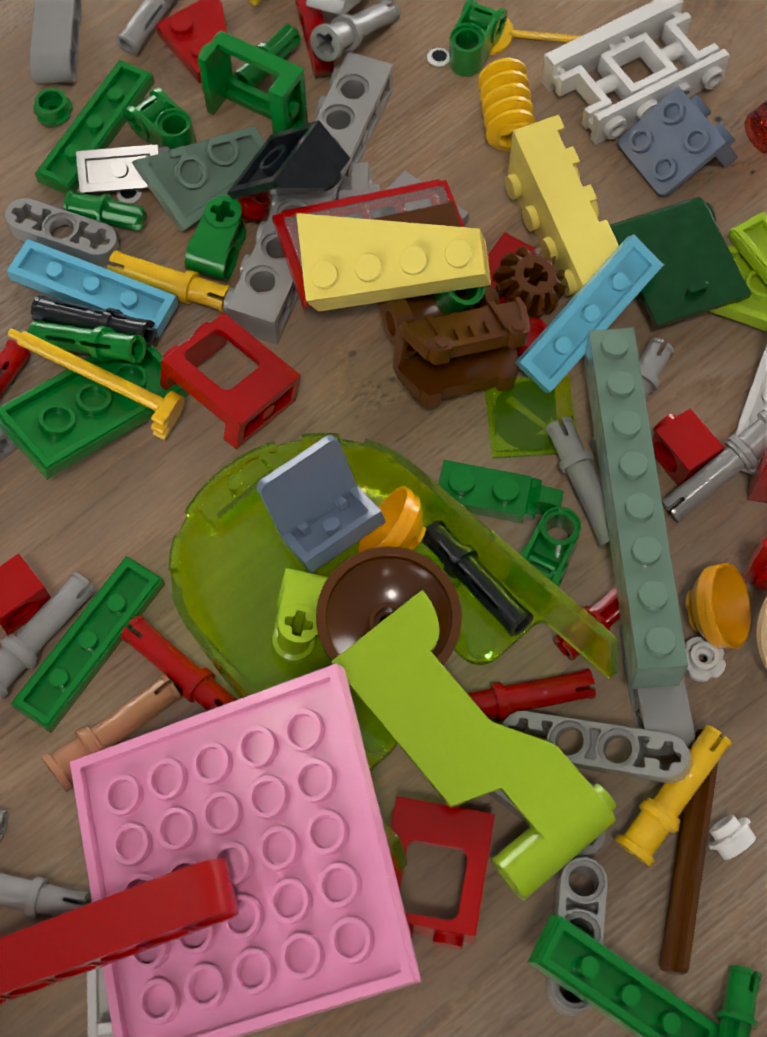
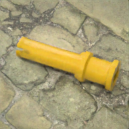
[614,724,732,868]

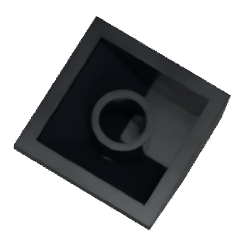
[227,120,351,199]

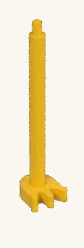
[8,328,185,440]

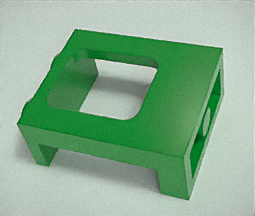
[198,30,308,134]

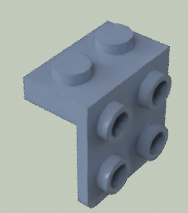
[618,86,738,197]
[257,435,386,573]

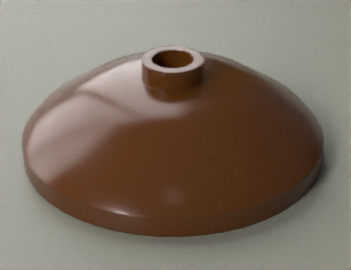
[316,547,462,666]

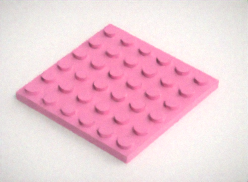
[70,663,421,1037]

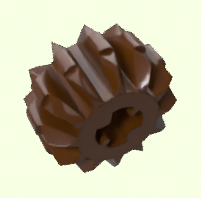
[492,245,566,319]

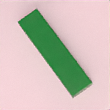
[35,60,155,194]
[10,556,165,733]
[527,915,719,1037]

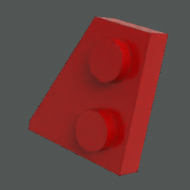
[155,0,232,84]

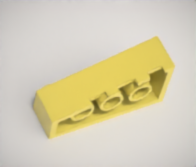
[504,114,619,298]
[296,213,491,312]

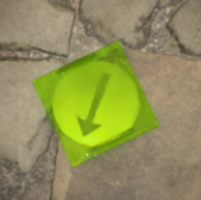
[485,375,577,459]

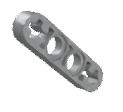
[502,711,692,783]

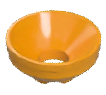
[357,486,426,553]
[686,563,751,649]

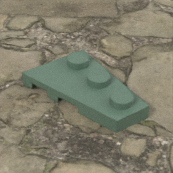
[131,126,265,232]

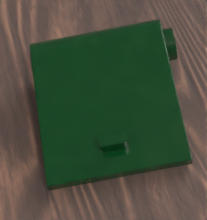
[609,197,751,328]

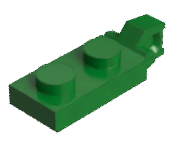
[435,460,564,524]

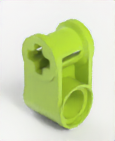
[272,567,328,663]

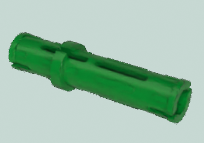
[28,320,146,363]

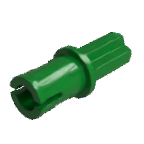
[234,24,301,88]
[63,190,147,230]
[715,965,762,1037]

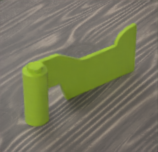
[331,590,617,901]

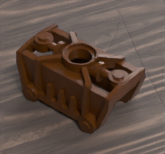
[393,297,530,408]

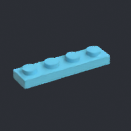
[515,234,663,393]
[7,239,178,338]

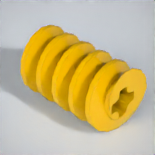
[478,58,536,152]

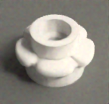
[685,637,726,682]
[708,814,756,860]

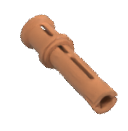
[41,674,182,792]

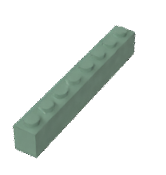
[584,328,688,689]

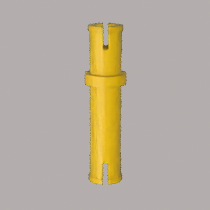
[107,250,232,313]

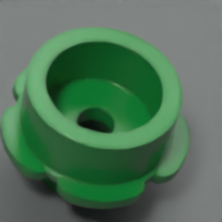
[33,88,73,126]

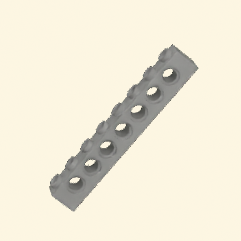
[223,52,393,345]

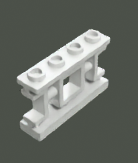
[541,0,730,145]

